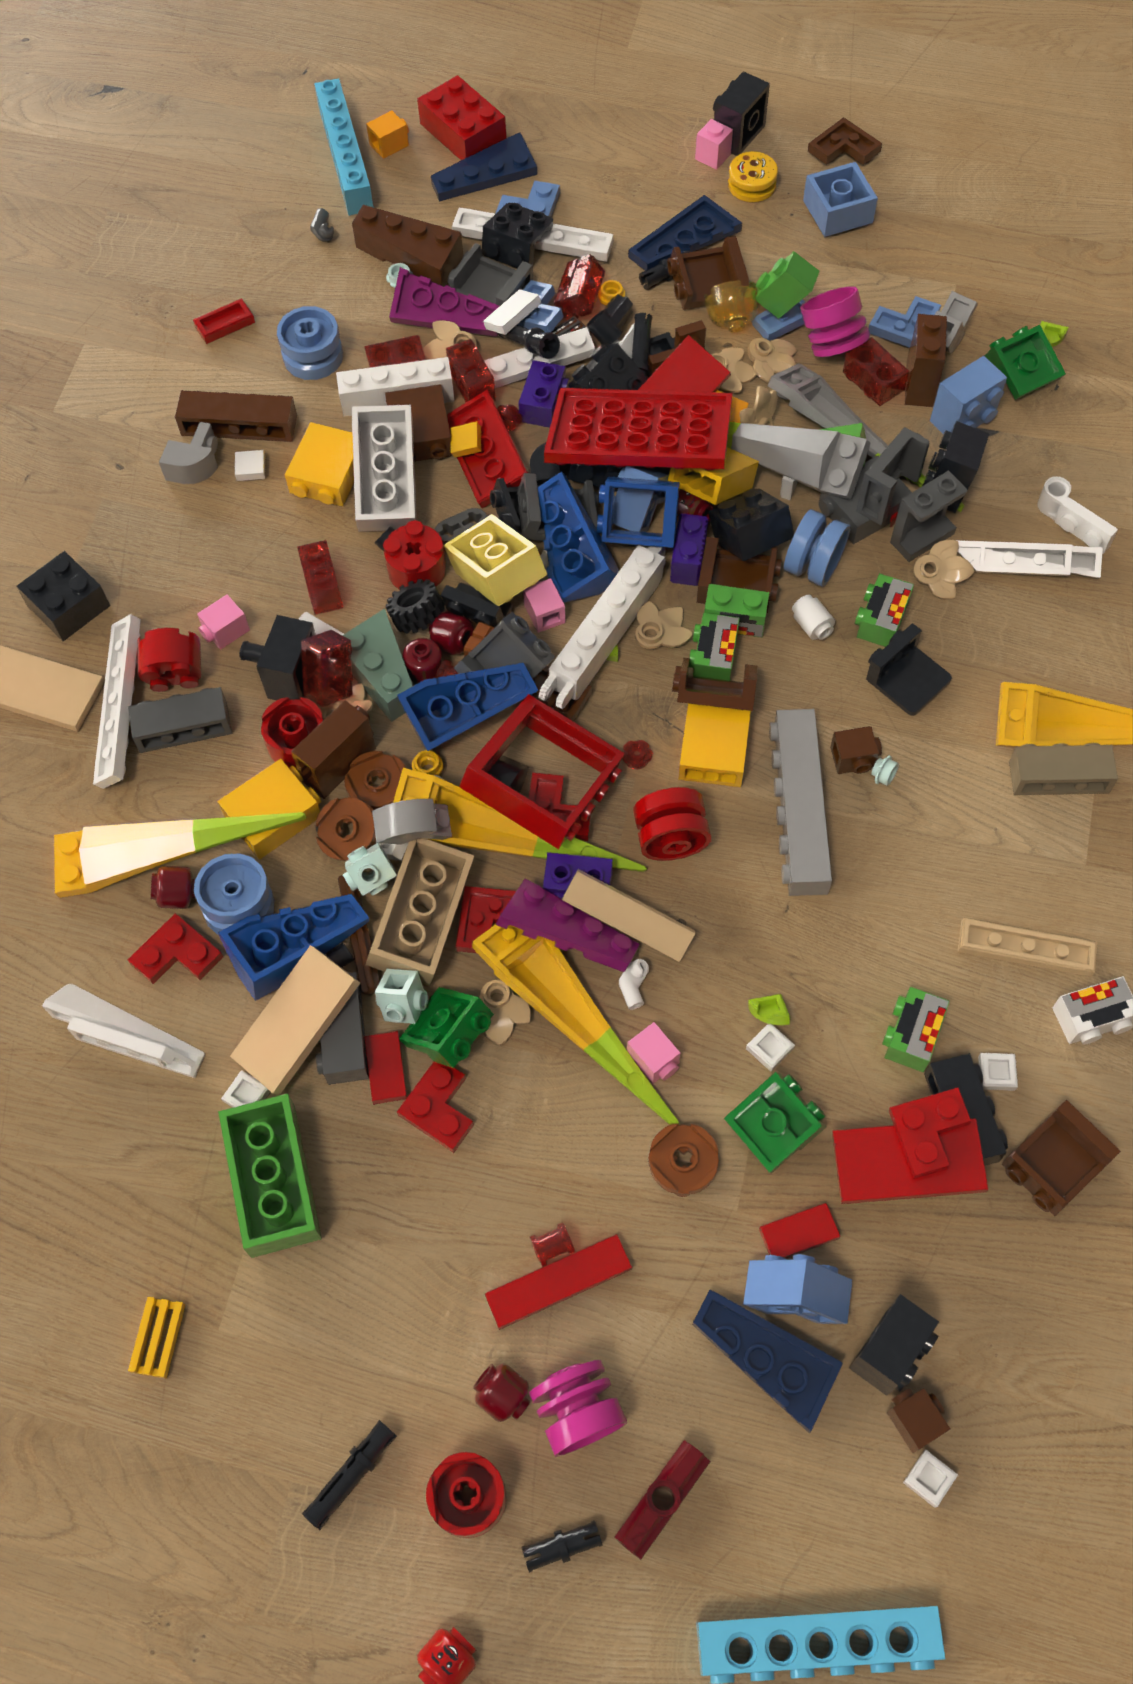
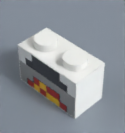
[1052,976,1133,1045]

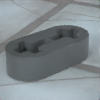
[435,508,487,549]

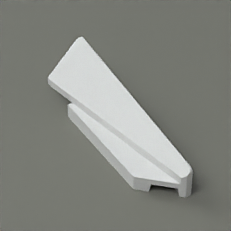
[956,540,1103,578]
[42,984,205,1078]

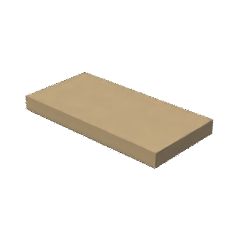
[0,645,105,732]
[230,945,360,1096]

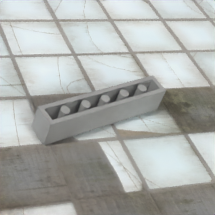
[769,709,832,896]

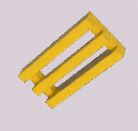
[128,1297,186,1379]

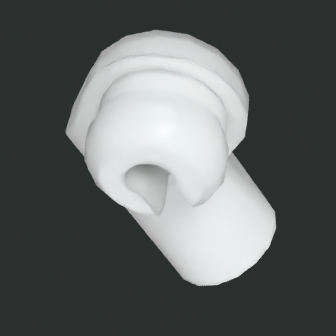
[619,959,649,1010]

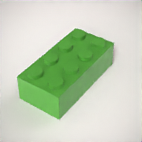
[218,1093,322,1258]

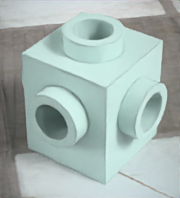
[343,843,397,896]
[375,968,428,1024]

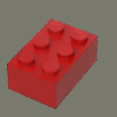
[417,75,507,160]

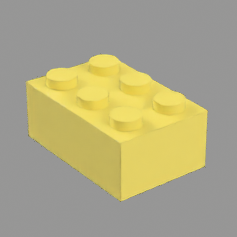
[443,514,548,606]

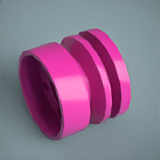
[800,286,870,357]
[529,1360,627,1457]

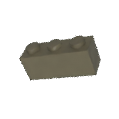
[1009,743,1118,795]

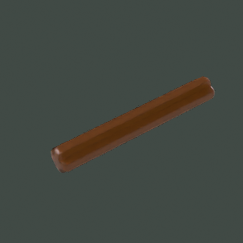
[338,875,380,995]

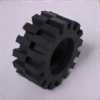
[386,579,445,634]

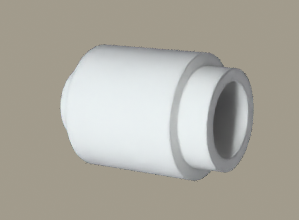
[792,595,835,640]

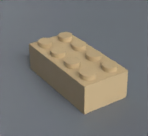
[366,838,474,987]

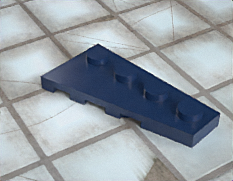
[430,132,537,202]
[628,195,742,271]
[692,1290,843,1433]

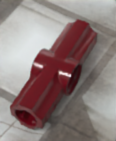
[614,1440,711,1560]

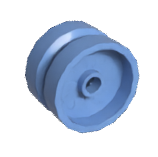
[277,306,343,380]
[783,509,851,587]
[194,853,275,935]

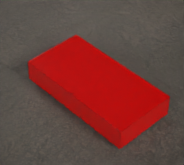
[193,298,255,344]
[364,1031,407,1105]
[759,1203,841,1258]

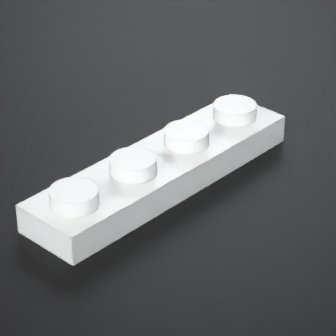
[482,327,595,390]

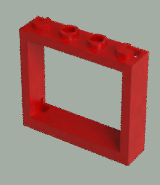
[459,694,625,850]

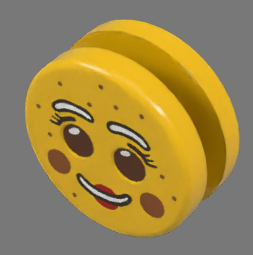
[728,151,778,202]

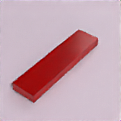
[485,1234,632,1330]

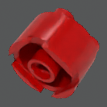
[383,520,446,590]
[137,628,201,692]
[261,697,324,769]
[426,1452,506,1538]

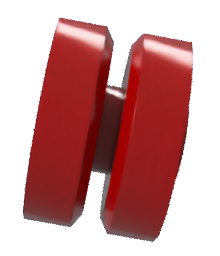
[633,787,711,861]

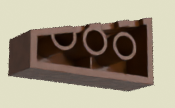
[352,205,464,287]

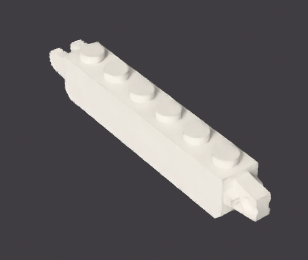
[538,545,666,709]

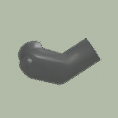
[310,208,334,242]

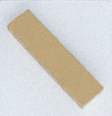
[562,869,696,962]
[958,918,1097,977]

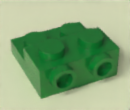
[984,325,1066,400]
[399,987,494,1068]
[724,1072,827,1173]

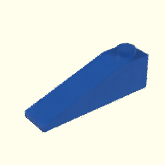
[537,471,619,602]
[397,663,539,751]
[218,894,369,1001]

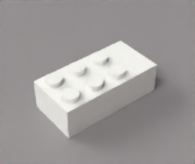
[352,405,417,532]

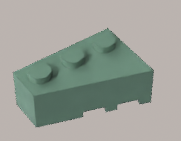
[334,608,413,722]

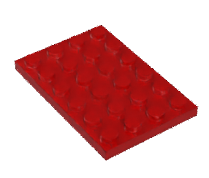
[544,388,732,470]

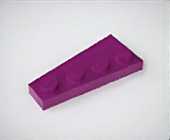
[389,267,500,337]
[496,878,640,972]

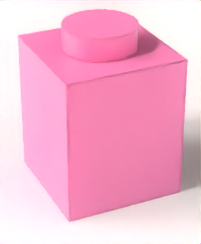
[695,119,733,170]
[523,578,565,633]
[197,595,250,650]
[627,1022,680,1084]

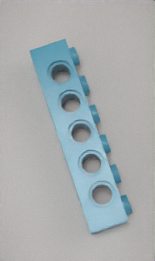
[314,78,373,216]
[696,1606,945,1684]

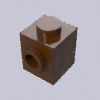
[830,726,882,774]
[887,1388,950,1453]

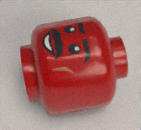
[417,1627,476,1684]

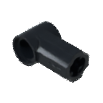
[586,294,633,345]

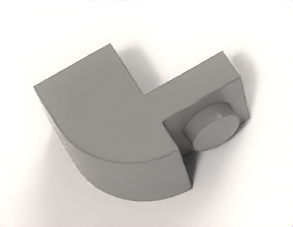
[935,291,978,353]
[159,422,218,484]
[372,799,452,845]

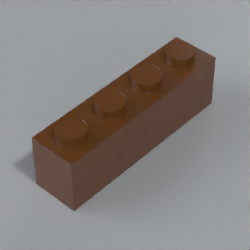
[175,390,297,442]

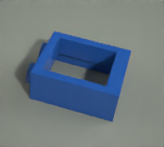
[597,477,680,548]

